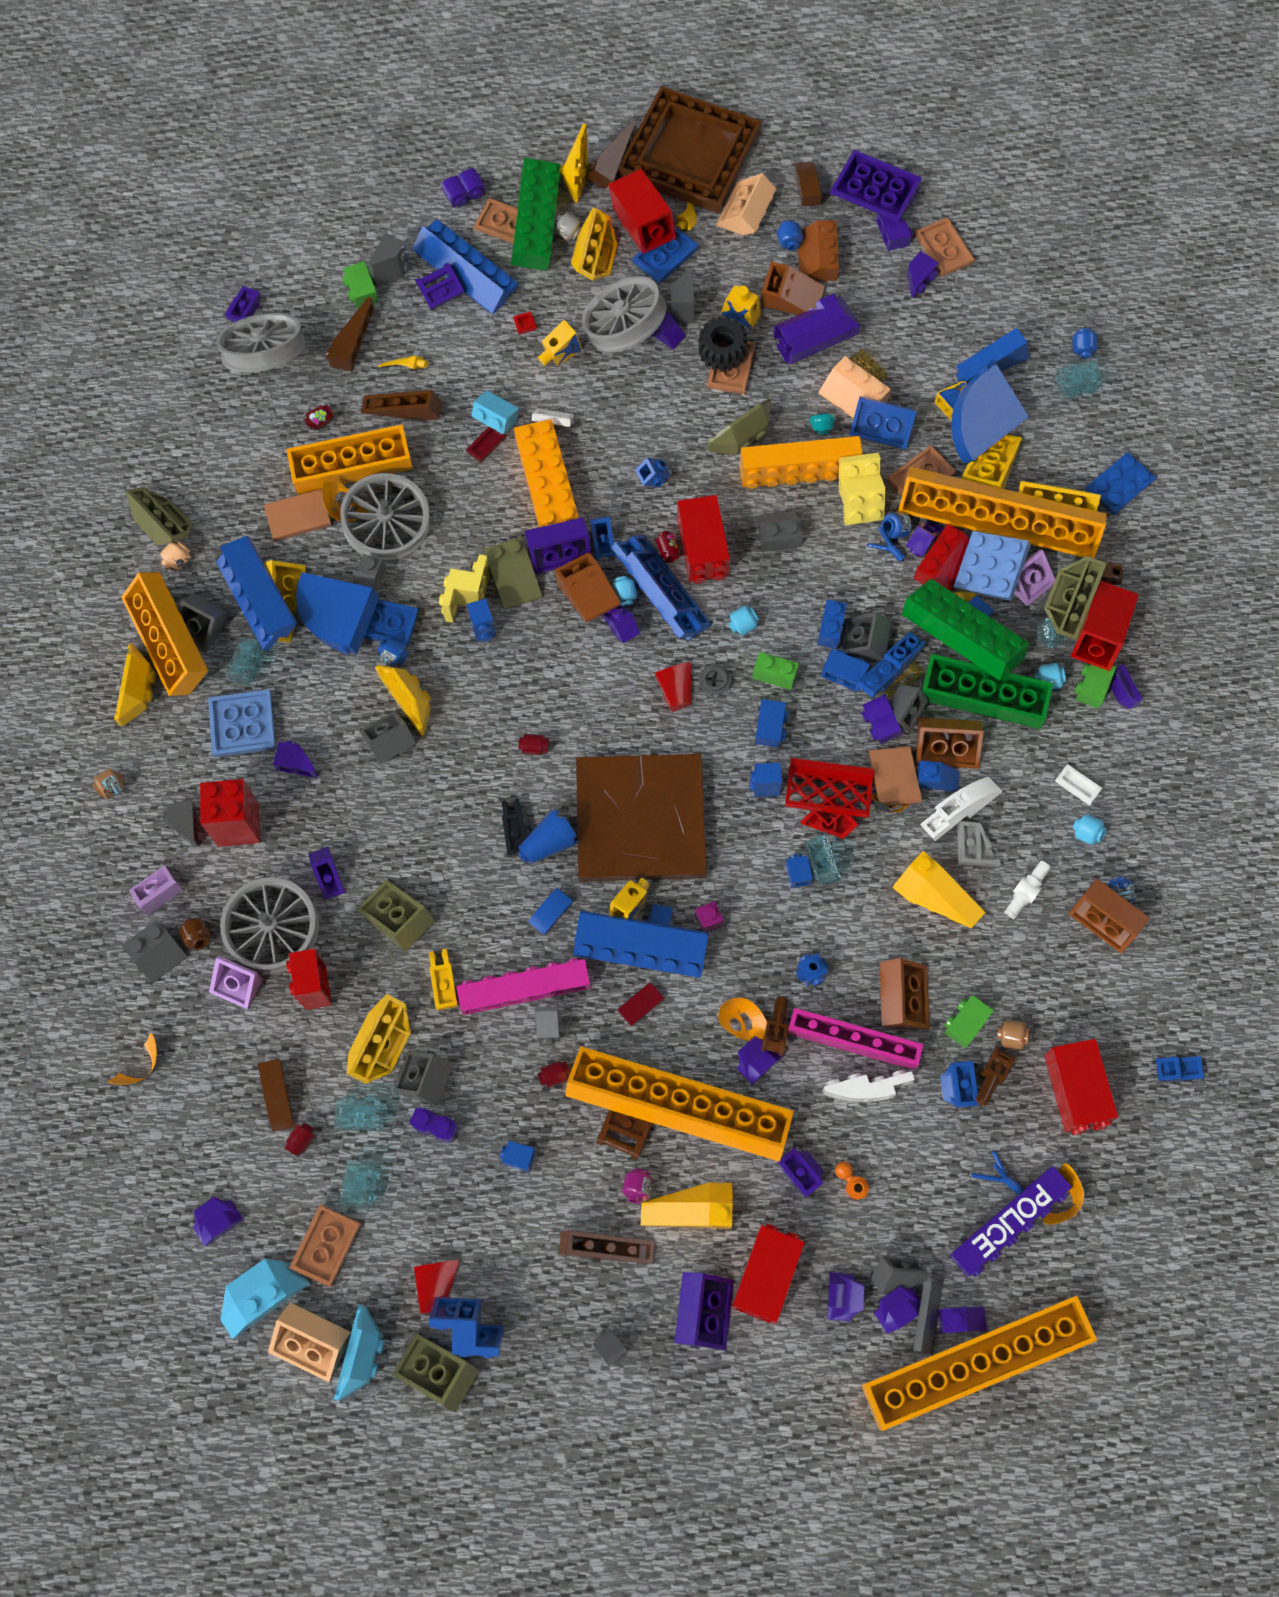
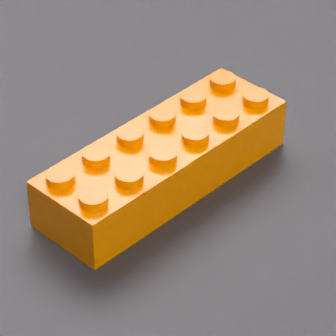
[514,419,579,527]
[286,424,413,495]
[739,436,863,489]
[121,572,208,696]

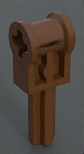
[761,996,789,1056]
[975,1046,1016,1106]

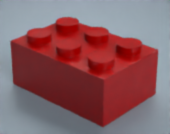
[286,948,332,1010]

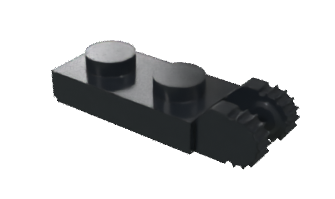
[502,798,526,857]

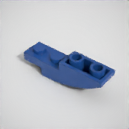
[857,632,926,698]

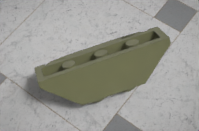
[707,398,771,455]
[126,486,193,545]
[1044,556,1107,640]

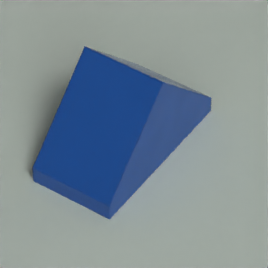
[590,516,616,559]

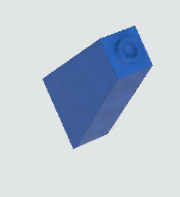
[956,328,1029,383]

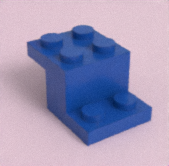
[429,1297,504,1358]

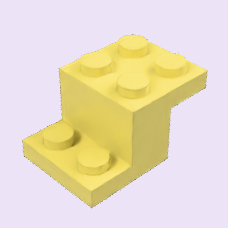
[839,453,885,525]
[439,555,490,623]

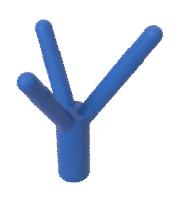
[867,524,906,562]
[971,1151,1023,1195]

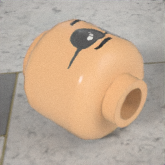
[160,540,191,570]

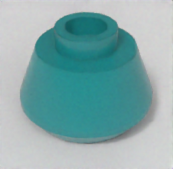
[809,413,836,435]

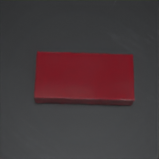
[466,427,507,463]
[617,982,664,1027]

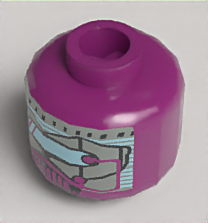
[622,1168,654,1204]

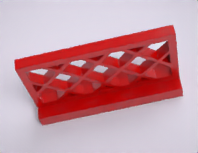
[785,758,874,818]

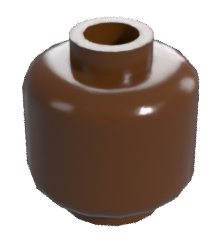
[179,918,211,950]

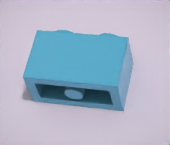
[471,391,519,435]

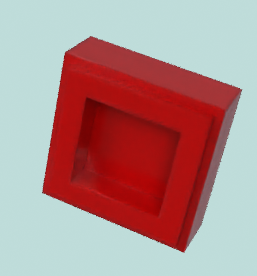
[513,311,537,335]

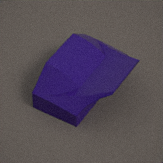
[225,286,261,322]
[1109,664,1143,709]
[737,1036,785,1085]
[777,1147,824,1198]
[193,1197,244,1247]
[827,1272,864,1322]
[873,1286,921,1333]

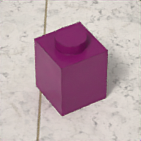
[695,901,724,932]

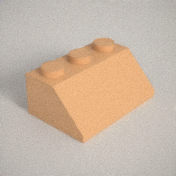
[716,173,776,235]
[819,356,891,418]
[268,1303,351,1382]

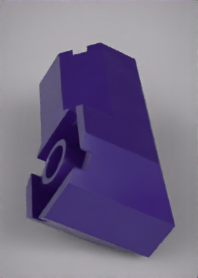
[773,294,860,364]

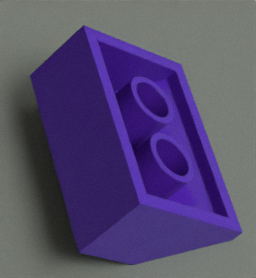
[525,517,591,574]
[674,1272,734,1351]

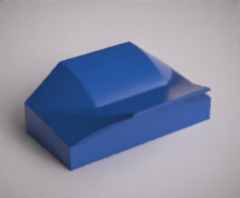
[940,1061,979,1108]

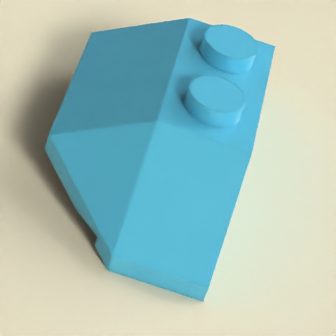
[221,1259,311,1339]
[334,1305,384,1401]

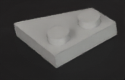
[957,821,1000,867]

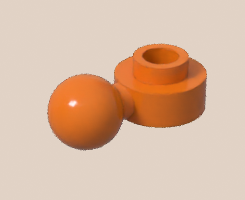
[835,1161,869,1199]

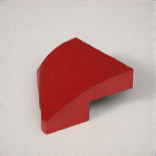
[655,662,691,713]
[800,795,859,839]
[414,1260,459,1314]

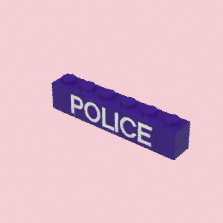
[949,1166,1071,1277]

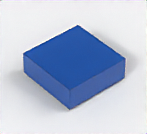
[648,904,673,926]

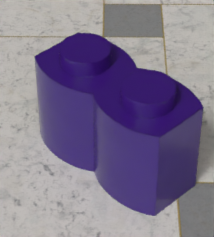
[441,168,486,208]
[861,695,904,744]
[409,1108,459,1143]

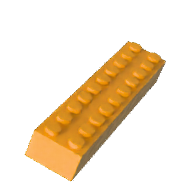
[898,467,1107,558]
[565,1046,794,1162]
[861,1296,1097,1431]

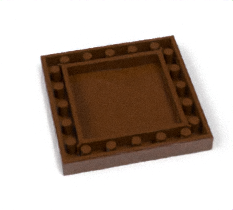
[617,86,762,214]
[576,754,706,882]

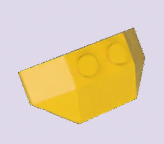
[571,207,618,280]
[1018,481,1101,511]
[114,643,156,726]
[375,665,431,737]
[347,994,411,1084]

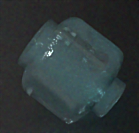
[1037,618,1064,648]

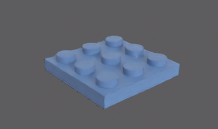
[954,531,1031,601]
[208,689,276,758]

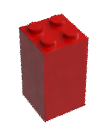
[608,169,676,254]
[677,495,730,584]
[1070,580,1139,671]
[200,779,260,847]
[1044,1038,1118,1136]
[731,1223,805,1325]

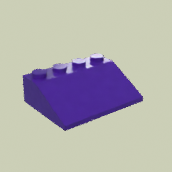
[830,150,922,222]

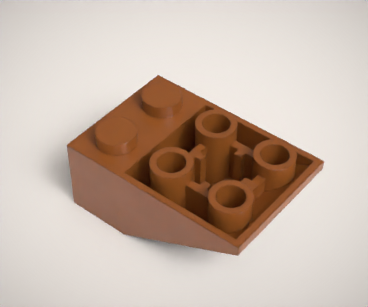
[760,261,825,315]
[554,553,621,623]

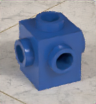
[635,458,671,487]
[796,953,829,987]

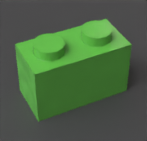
[342,261,378,309]
[752,651,799,690]
[1074,663,1116,709]
[944,995,994,1049]

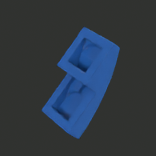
[528,888,574,935]
[1156,1056,1204,1081]

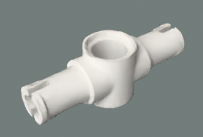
[1004,861,1051,919]

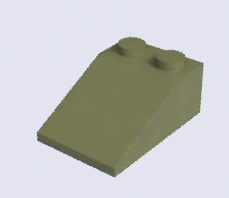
[483,537,542,610]
[356,880,435,952]
[392,1333,479,1413]

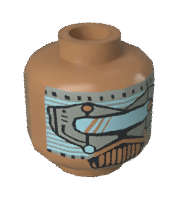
[92,769,126,800]

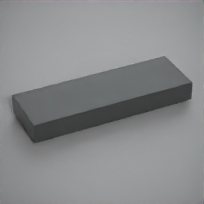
[913,1280,942,1355]

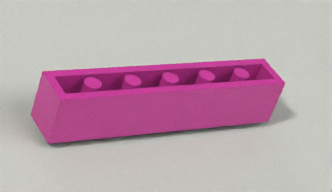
[456,958,591,1015]
[788,1008,923,1070]

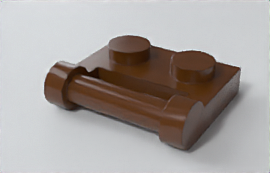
[596,1110,652,1160]

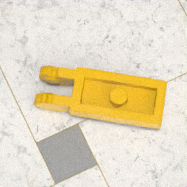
[429,948,458,1011]

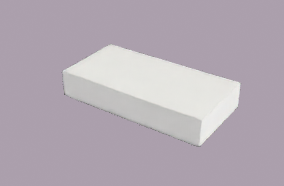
[532,408,574,427]
[1055,764,1102,805]

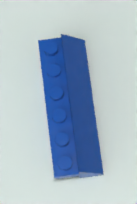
[412,219,518,315]
[611,535,712,641]
[216,536,297,650]
[573,911,709,978]

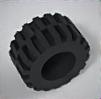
[699,317,747,372]

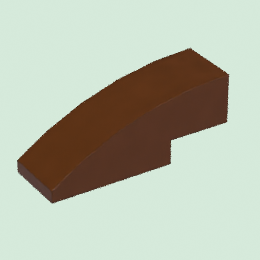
[794,161,821,207]
[257,1059,295,1132]

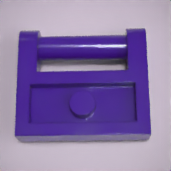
[415,262,464,310]

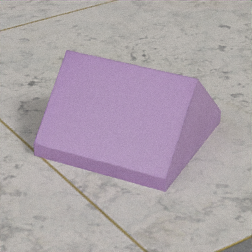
[1014,549,1055,606]
[129,865,183,916]
[209,956,263,1009]

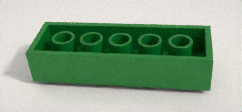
[510,157,561,271]
[902,579,1030,681]
[921,654,1053,729]

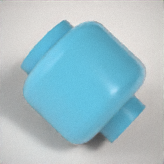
[611,576,638,607]
[728,605,760,636]
[1035,662,1066,690]
[1073,814,1107,845]

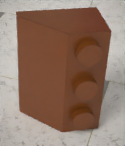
[798,220,839,281]
[916,717,984,769]
[1069,878,1150,953]
[879,958,930,1030]

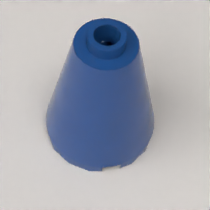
[518,809,578,864]

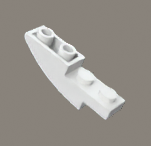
[920,777,1002,841]
[823,1070,914,1102]

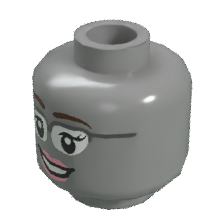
[554,212,582,242]

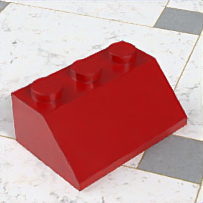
[914,524,970,592]

